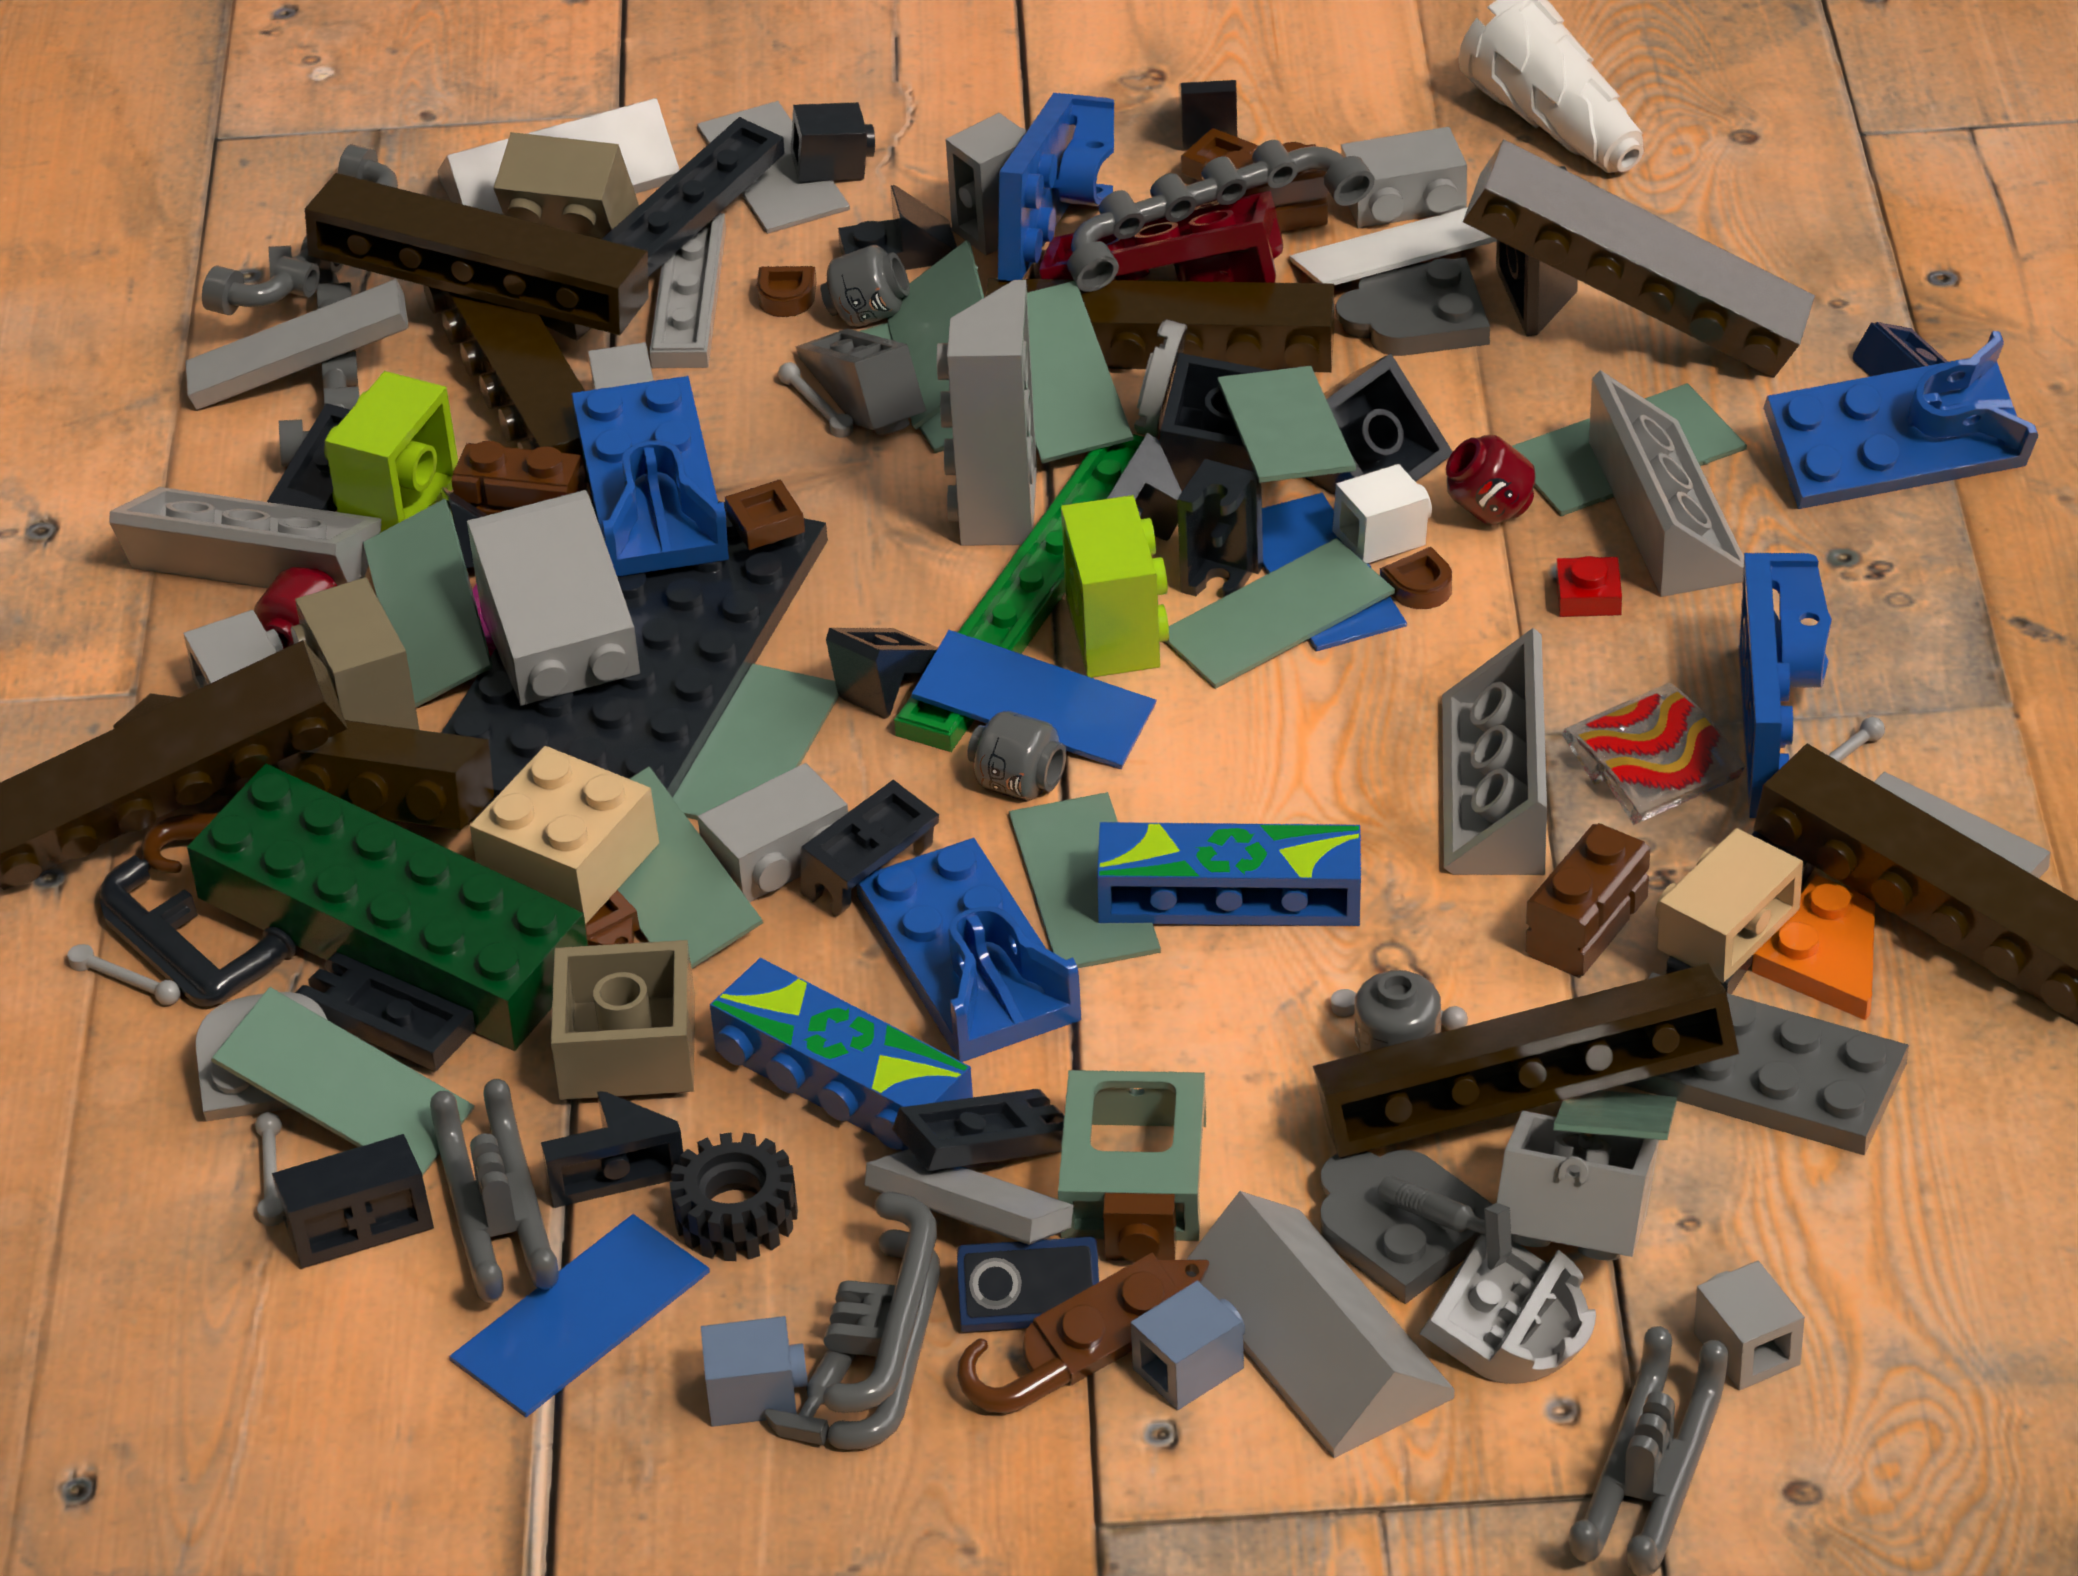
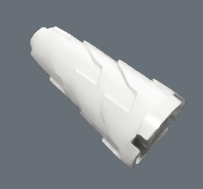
[1458,0,1644,173]

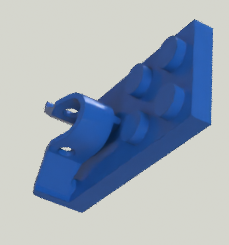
[998,92,1114,281]
[1763,331,2038,509]
[571,376,729,576]
[1738,553,1832,818]
[856,838,1082,1062]

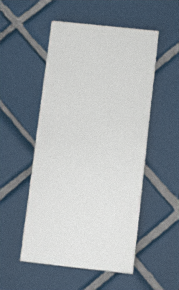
[1289,207,1497,285]

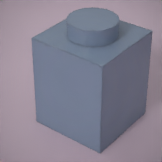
[1131,1280,1245,1411]
[701,1316,808,1427]

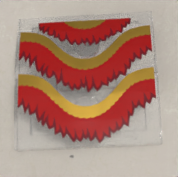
[1562,683,1746,825]

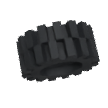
[670,1132,798,1261]

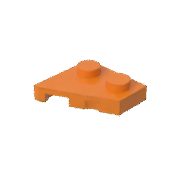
[1752,875,1875,1020]

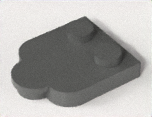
[1336,257,1490,356]
[1321,1150,1493,1304]

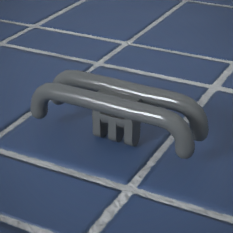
[430,1079,559,1303]
[823,1192,940,1450]
[1569,1326,1728,1576]

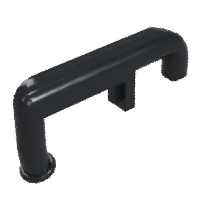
[100,855,296,1007]

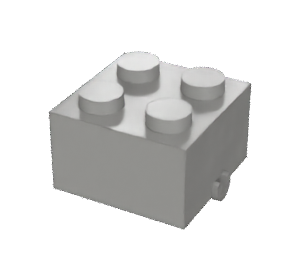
[1497,1111,1659,1261]

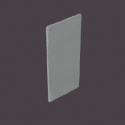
[697,101,850,234]

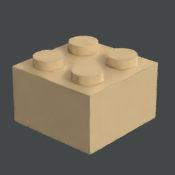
[469,746,659,925]

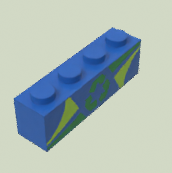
[1097,822,1361,926]
[710,957,973,1151]

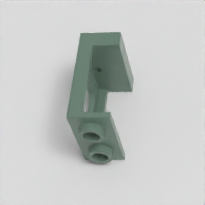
[1058,1070,1207,1241]

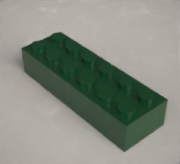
[187,763,588,1051]

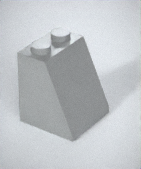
[467,490,640,705]

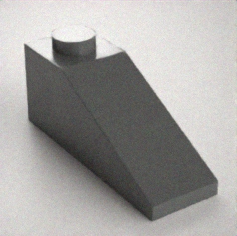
[796,328,926,435]

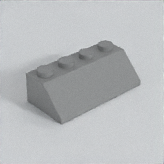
[937,280,1037,546]

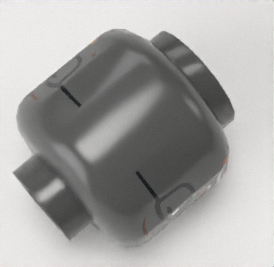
[821,245,910,328]
[967,711,1066,801]
[1355,970,1441,1053]

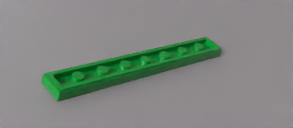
[894,434,1145,752]

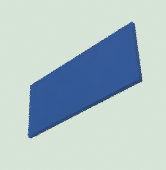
[1262,493,1407,652]
[911,630,1157,769]
[449,1214,710,1417]

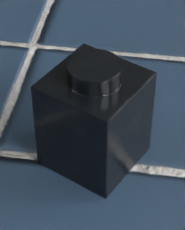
[791,102,875,182]

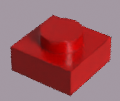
[1556,556,1622,617]

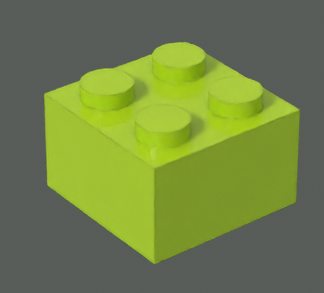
[324,371,458,533]
[1061,495,1169,678]

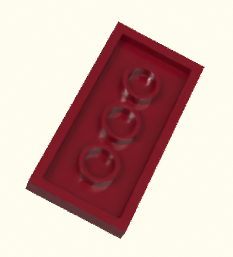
[1039,191,1284,283]

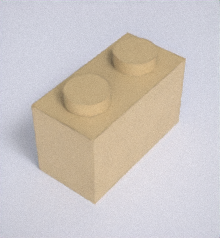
[1655,828,1803,983]

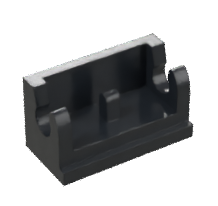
[1177,459,1263,597]
[800,779,939,916]
[272,1134,434,1269]

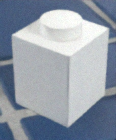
[1333,464,1432,564]

